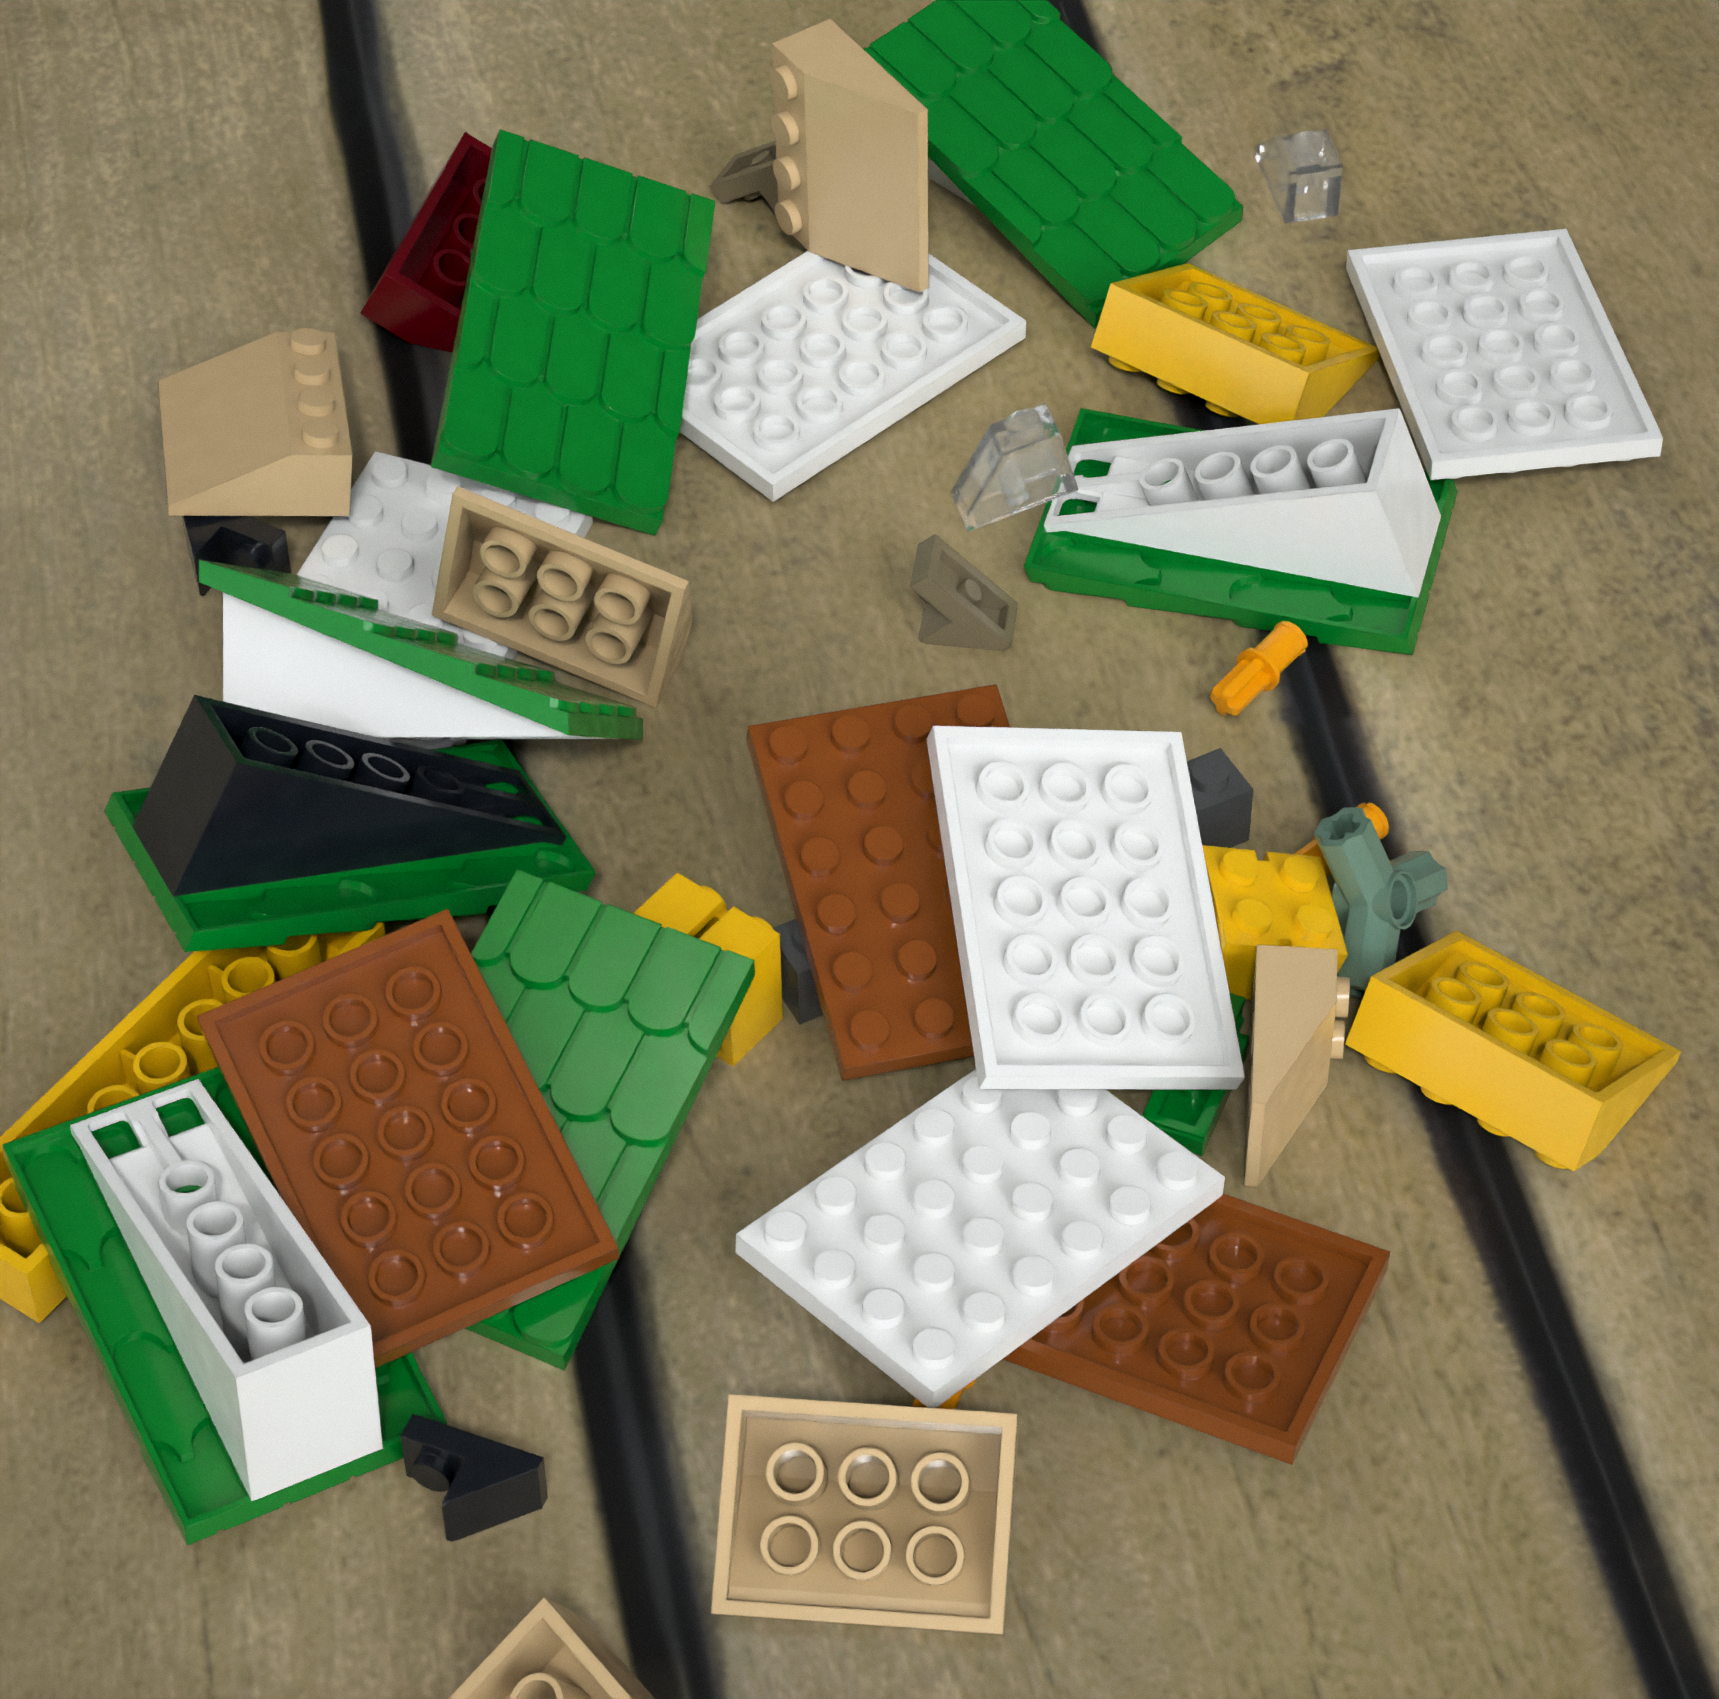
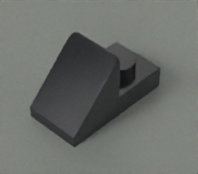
[182,516,292,596]
[401,1414,548,1541]

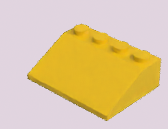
[1091,263,1380,425]
[1345,930,1682,1172]

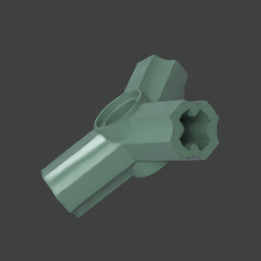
[1313,807,1448,1000]

